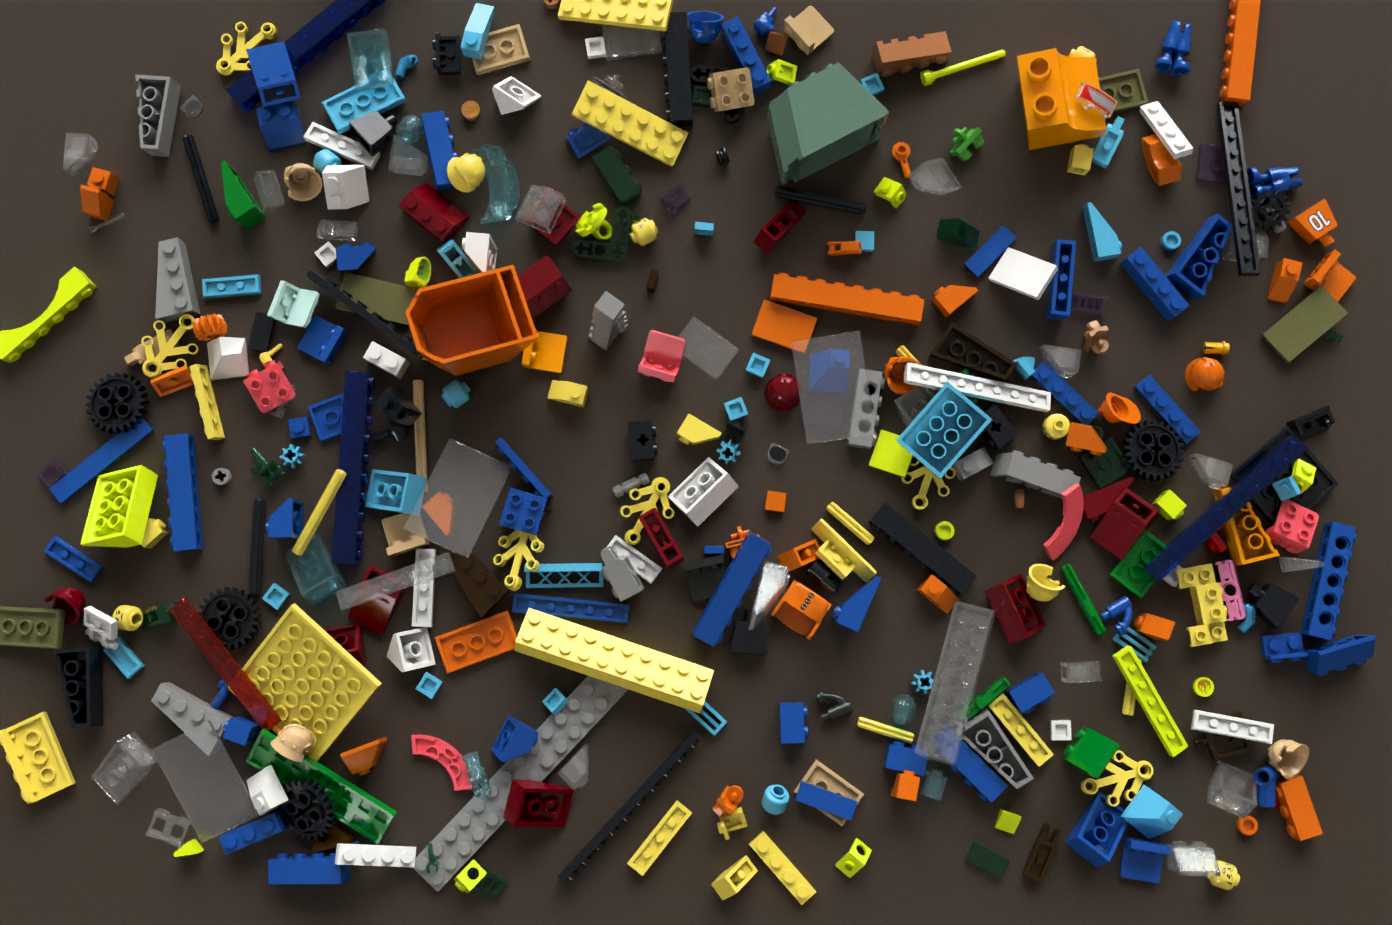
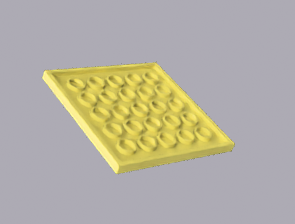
[228,603,382,762]

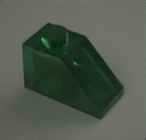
[936,218,980,249]
[142,601,183,631]

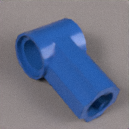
[1254,765,1279,807]

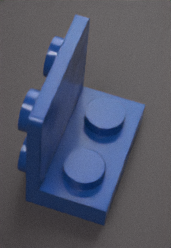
[297,316,349,366]
[499,488,547,535]
[1119,837,1171,883]

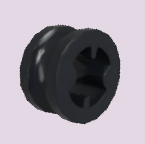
[715,147,730,166]

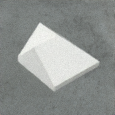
[492,76,541,115]
[207,337,249,381]
[387,627,436,672]

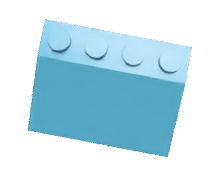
[896,381,992,479]

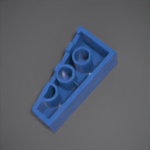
[1166,214,1232,300]

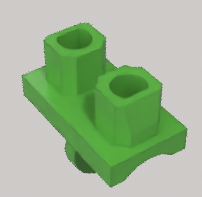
[948,127,984,161]

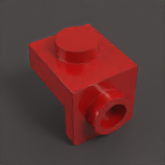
[1201,522,1227,553]

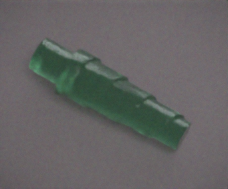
[1322,329,1343,343]

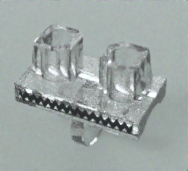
[593,74,627,100]

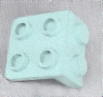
[267,280,320,328]

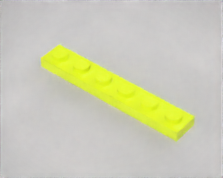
[1112,645,1189,757]

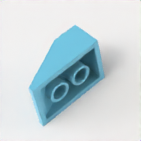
[365,469,427,516]

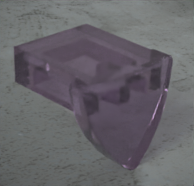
[660,184,691,214]
[37,457,70,488]

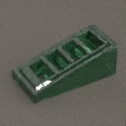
[467,861,508,900]

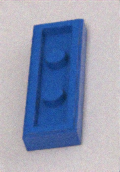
[964,225,1017,278]
[43,536,104,583]
[795,781,857,821]

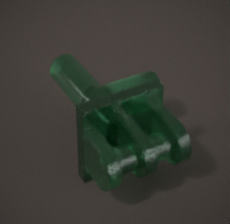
[249,447,285,485]

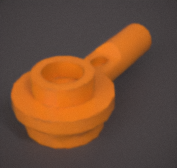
[892,142,912,179]

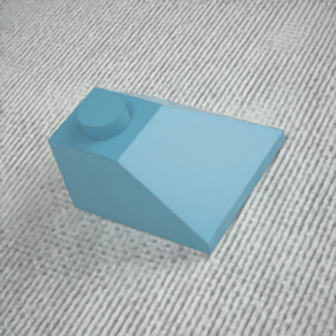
[1121,785,1183,839]

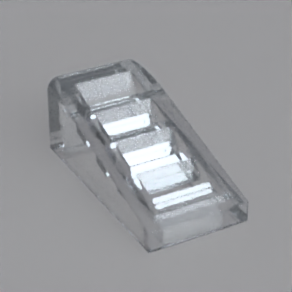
[1279,557,1326,573]

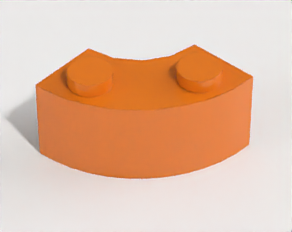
[1142,134,1182,186]

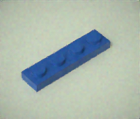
[1030,361,1098,425]
[1133,374,1201,445]
[495,437,553,500]

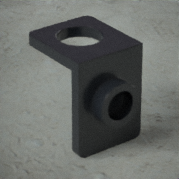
[719,420,746,449]

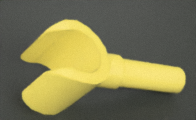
[260,343,283,366]

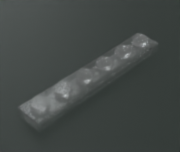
[336,552,455,610]

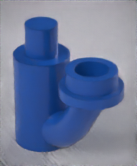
[1100,596,1133,636]

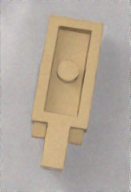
[124,329,180,366]

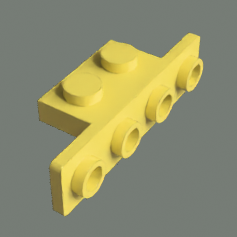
[811,519,877,582]

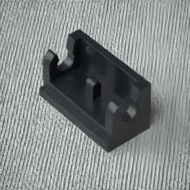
[1286,405,1335,439]

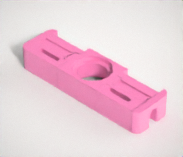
[1215,559,1246,621]

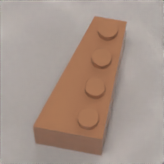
[871,31,952,77]

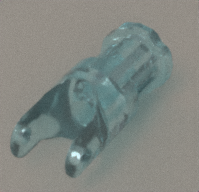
[462,751,491,797]

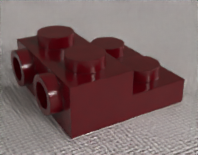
[527,194,581,247]

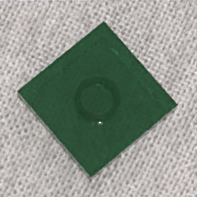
[1078,437,1131,489]

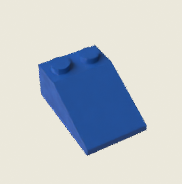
[831,576,881,632]
[1065,791,1128,868]

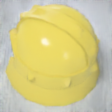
[447,153,485,193]
[1026,564,1065,602]

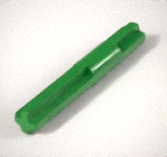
[1061,564,1106,635]

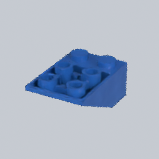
[246,42,301,107]

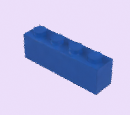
[721,16,771,97]
[421,111,457,192]
[1045,239,1076,321]
[1120,247,1190,322]
[932,728,1008,803]
[268,853,350,884]

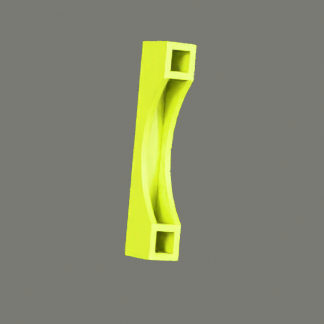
[0,267,97,363]

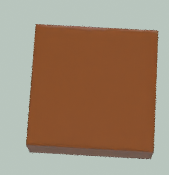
[765,31,788,56]

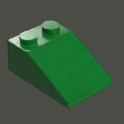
[221,160,266,229]
[1062,727,1120,779]

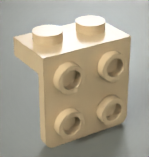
[783,6,834,56]
[707,67,755,112]

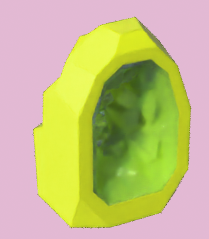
[404,256,431,289]

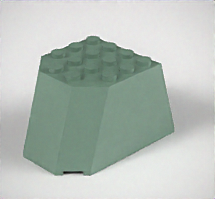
[767,62,889,184]

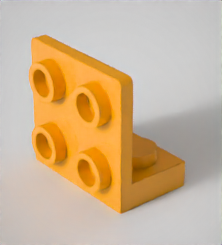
[521,328,567,373]

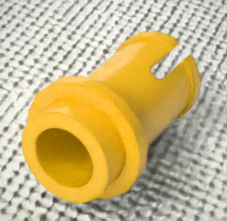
[1203,341,1230,356]

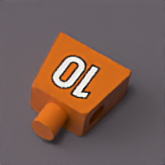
[1288,198,1337,248]

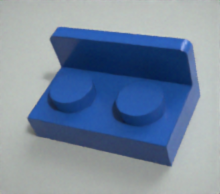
[565,122,610,158]
[1260,632,1309,663]

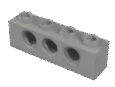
[847,369,885,449]

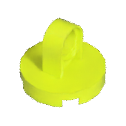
[575,203,613,240]

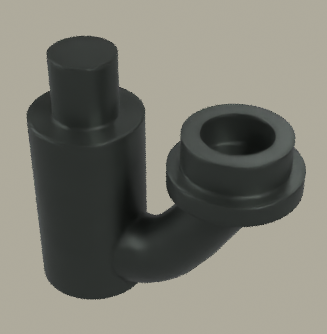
[816,690,853,722]

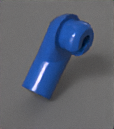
[210,679,230,709]

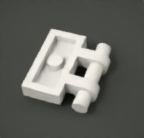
[84,606,119,650]

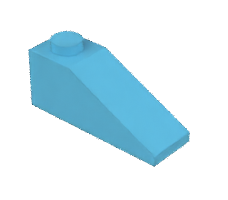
[460,3,495,60]
[1082,202,1122,262]
[436,238,479,278]

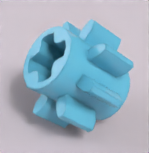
[716,439,741,464]
[279,444,306,469]
[911,670,936,694]

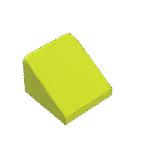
[994,809,1022,834]
[173,839,204,857]

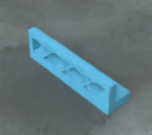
[524,563,604,588]

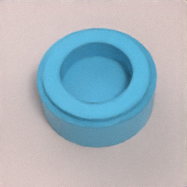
[1160,231,1181,251]

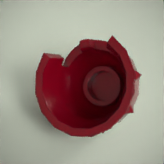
[764,374,802,411]
[43,587,86,626]

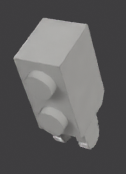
[601,546,644,602]

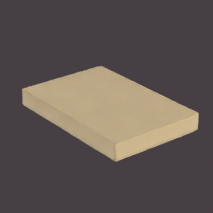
[472,24,530,76]
[794,759,864,826]

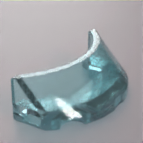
[473,144,520,224]

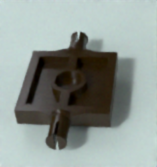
[1193,711,1252,760]

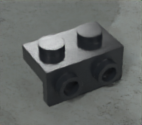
[432,32,461,75]

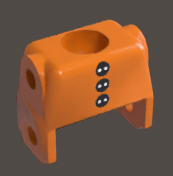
[770,580,831,640]

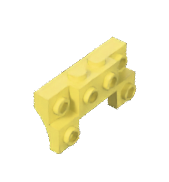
[1175,564,1228,647]

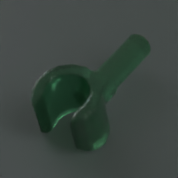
[426,843,440,873]

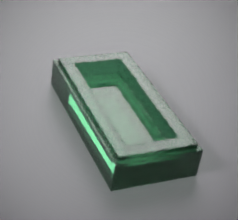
[965,841,1010,878]

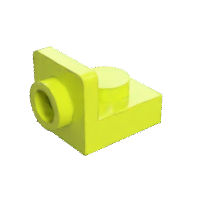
[766,59,797,85]

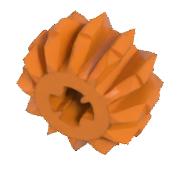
[192,314,227,341]

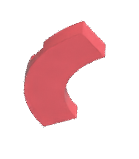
[1043,483,1084,561]
[411,734,475,791]

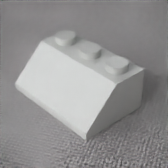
[462,232,497,273]
[668,457,739,527]

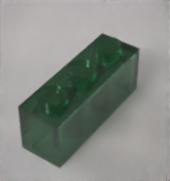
[592,145,642,208]

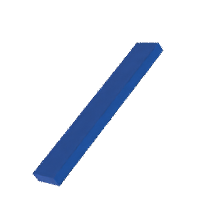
[49,417,154,504]
[512,593,630,624]

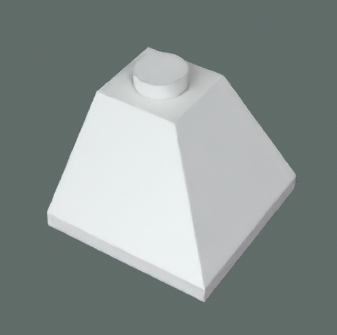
[246,765,289,816]

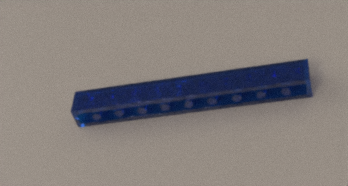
[226,0,385,113]
[331,370,375,564]
[1142,434,1308,583]

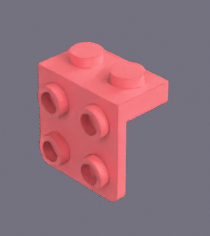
[637,330,686,383]
[243,360,296,413]
[1264,499,1319,554]

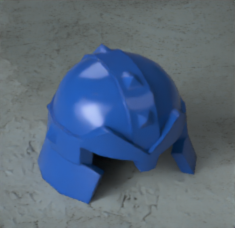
[687,11,724,44]

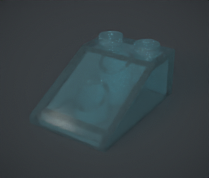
[347,28,393,91]
[285,533,346,606]

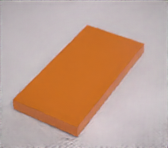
[434,610,517,674]

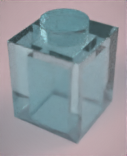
[919,768,948,801]

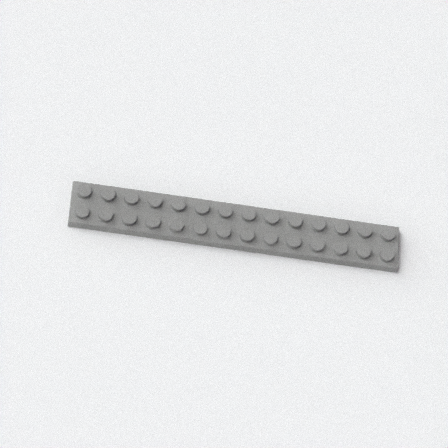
[413,676,628,892]

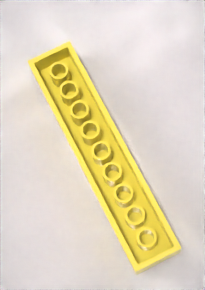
[514,608,714,713]

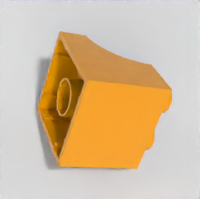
[1017,48,1106,150]

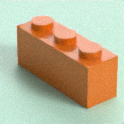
[1276,775,1323,841]

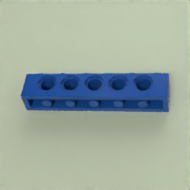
[1301,522,1356,641]

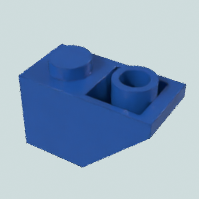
[336,243,376,273]

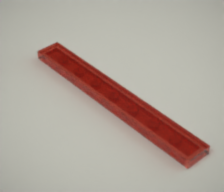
[170,597,282,731]

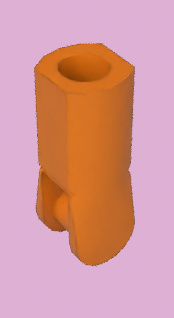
[827,241,862,256]

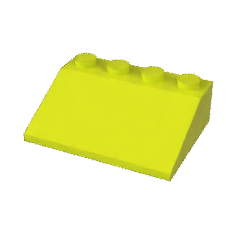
[80,465,158,548]

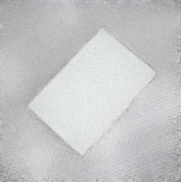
[989,247,1058,300]

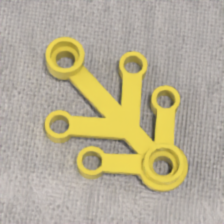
[216,22,277,76]
[141,314,199,378]
[901,456,956,510]
[620,477,674,545]
[493,530,544,591]
[1081,750,1153,807]

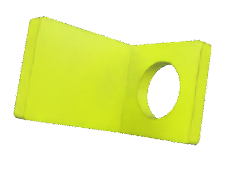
[835,838,872,878]
[453,859,487,893]

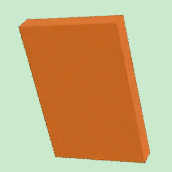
[751,299,817,354]

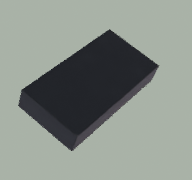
[248,312,276,352]

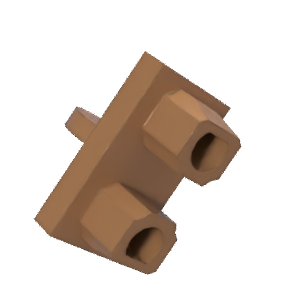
[1083,320,1109,354]

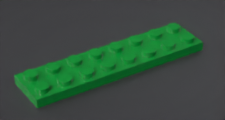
[246,729,397,845]

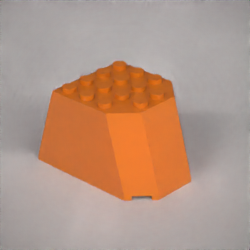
[405,265,538,376]

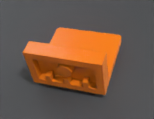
[1303,249,1356,302]

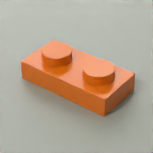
[151,365,194,397]

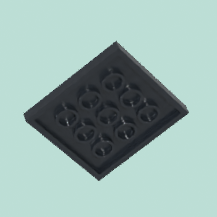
[1228,425,1339,526]

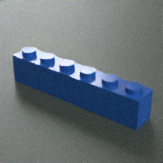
[162,433,203,552]
[692,531,772,647]

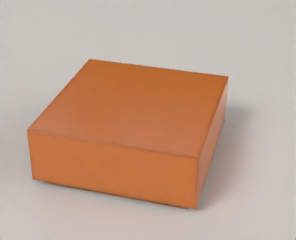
[765,491,787,513]

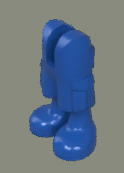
[1155,20,1192,76]
[1247,167,1303,200]

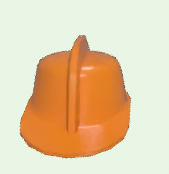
[1098,392,1141,424]

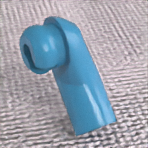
[395,55,418,79]
[1237,604,1256,633]

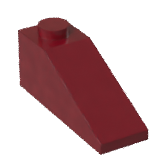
[753,200,806,254]
[1082,477,1134,522]
[638,508,684,570]

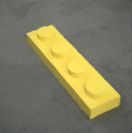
[190,364,225,440]
[987,693,1054,767]
[627,800,692,876]
[749,830,816,905]

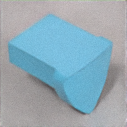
[1013,356,1035,380]

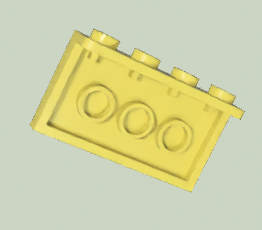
[0,711,76,804]

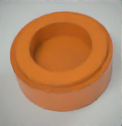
[1236,815,1258,836]

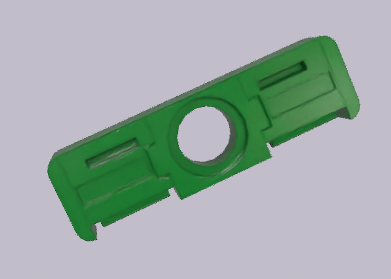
[956,676,1011,723]

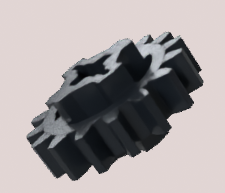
[1251,189,1291,231]

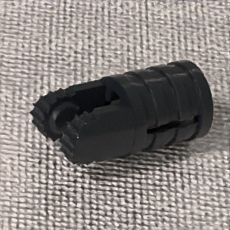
[805,560,841,594]

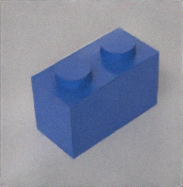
[1005,672,1055,714]
[779,702,808,744]
[222,716,264,746]
[883,740,929,776]

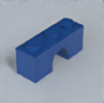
[218,811,288,855]

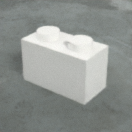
[363,341,410,379]

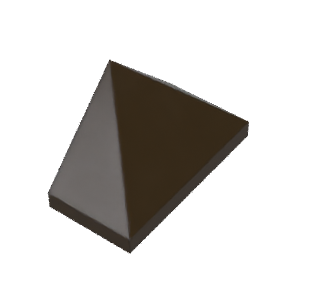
[312,824,356,853]

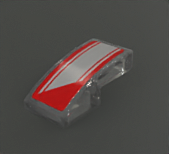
[1075,82,1117,119]

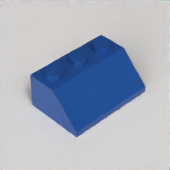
[1304,635,1376,676]

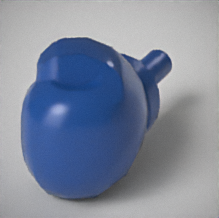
[753,7,777,35]

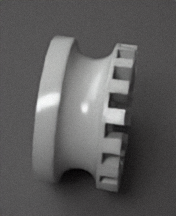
[212,468,232,485]

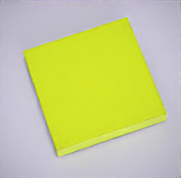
[869,429,913,478]

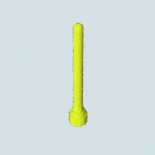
[920,50,1006,86]

